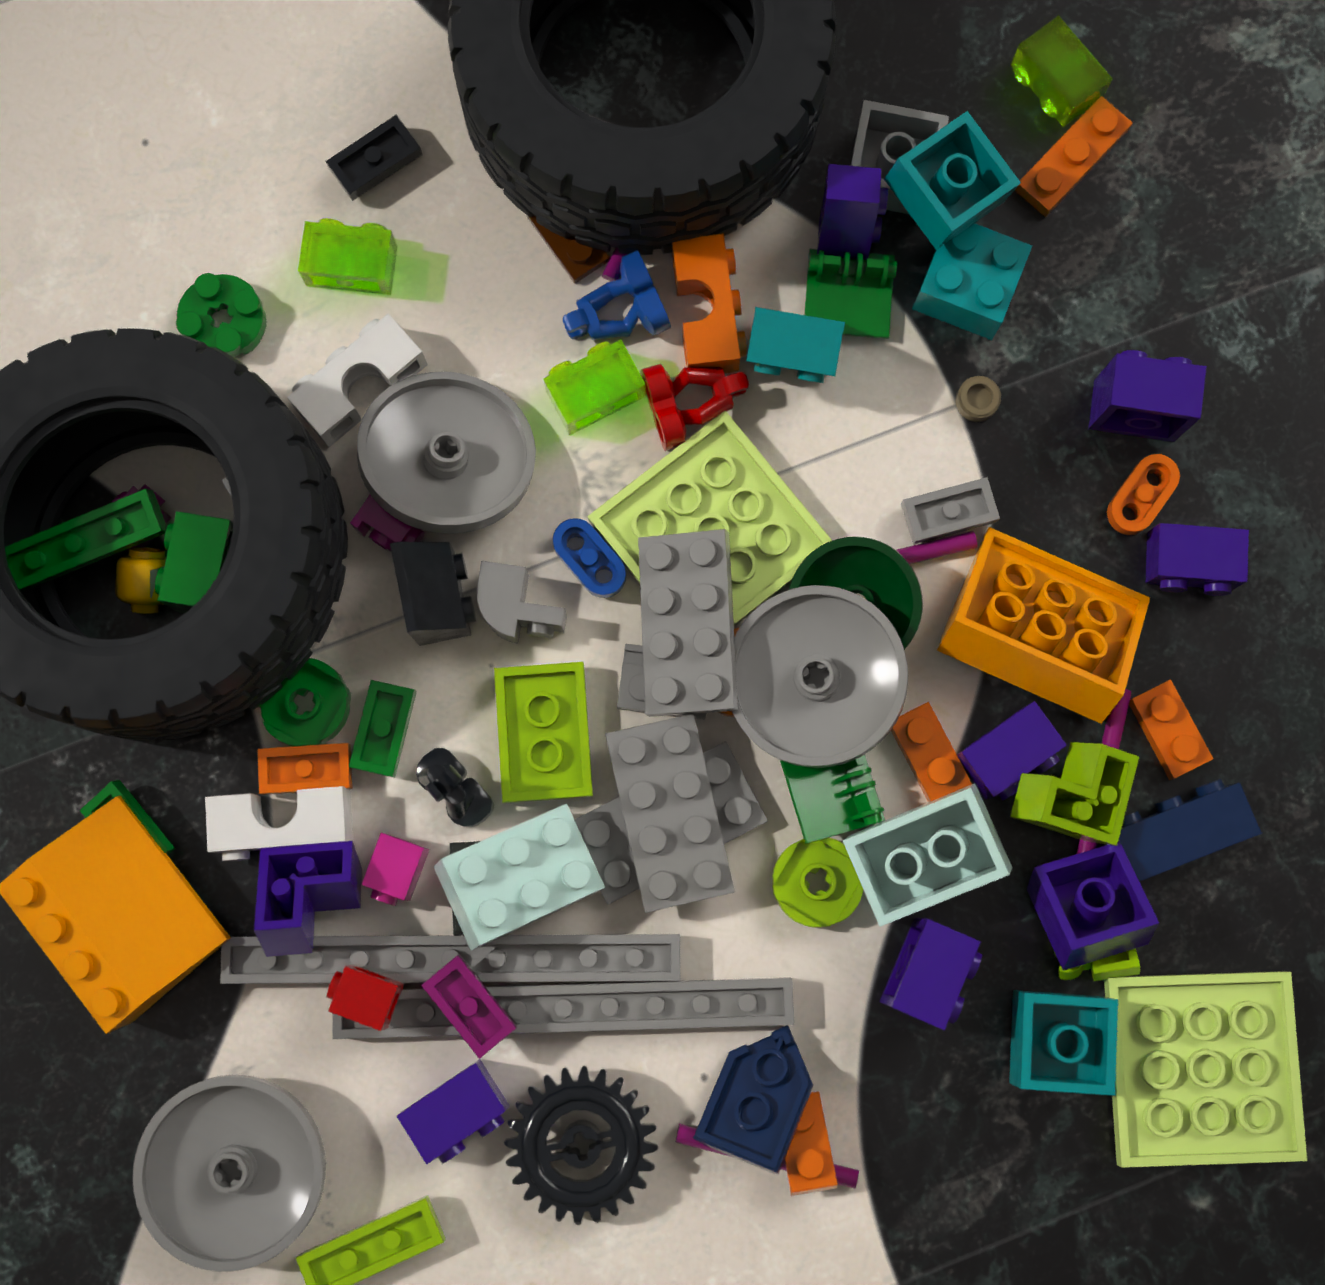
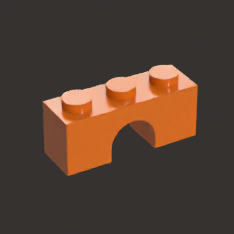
[672,234,747,373]

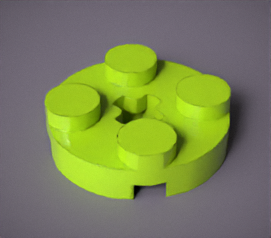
[772,837,863,927]

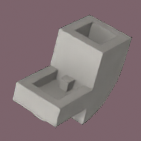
[477,561,567,644]

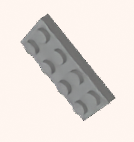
[638,529,738,717]
[605,714,735,913]
[575,741,768,905]

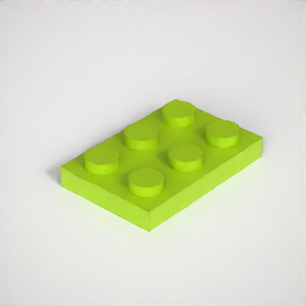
[494,662,593,803]

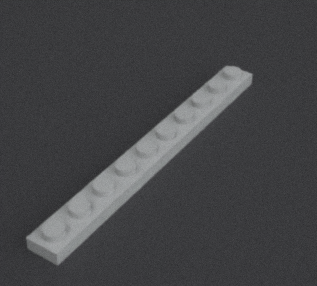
[220,934,680,984]
[333,977,794,1039]

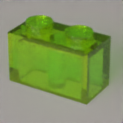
[1011,15,1113,127]
[298,218,398,295]
[543,339,646,436]

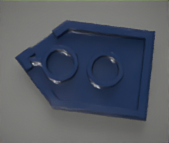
[693,1025,814,1174]

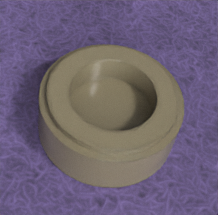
[955,376,1001,422]

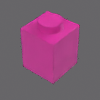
[361,833,430,906]

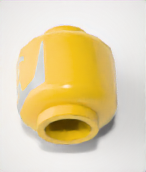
[115,547,166,613]

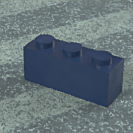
[1107,779,1262,882]

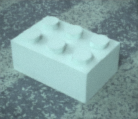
[843,783,1013,927]
[434,803,605,951]

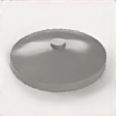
[357,372,536,534]
[732,585,908,768]
[133,1075,326,1272]

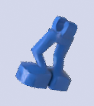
[563,250,671,340]

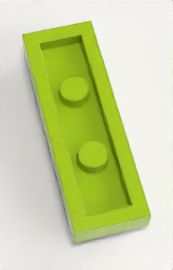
[296,1195,446,1285]

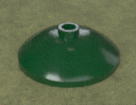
[789,536,923,650]

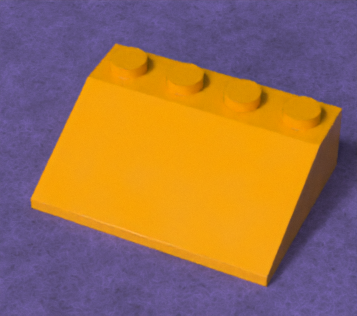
[936,527,1150,724]
[0,796,231,1034]

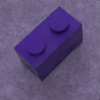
[817,164,888,260]
[1145,523,1249,596]
[957,701,1067,801]
[397,1059,510,1165]

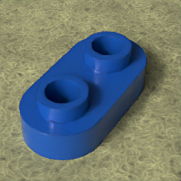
[553,518,626,598]

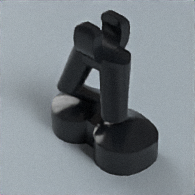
[416,748,494,827]

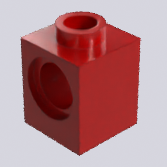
[326,965,404,1031]

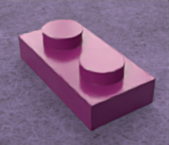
[421,955,517,1059]

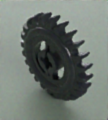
[504,1065,658,1225]

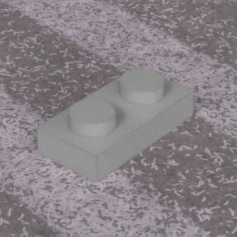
[901,477,1000,545]

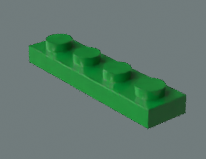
[4,489,167,593]

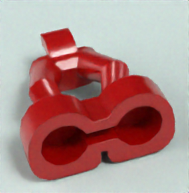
[640,364,749,451]

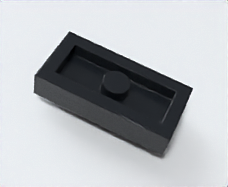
[326,115,423,201]

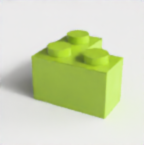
[1010,742,1139,846]

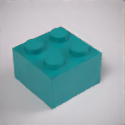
[884,111,1021,250]
[912,223,1032,340]
[746,307,845,383]
[1009,990,1118,1096]

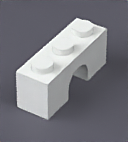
[287,314,428,447]
[205,786,353,861]

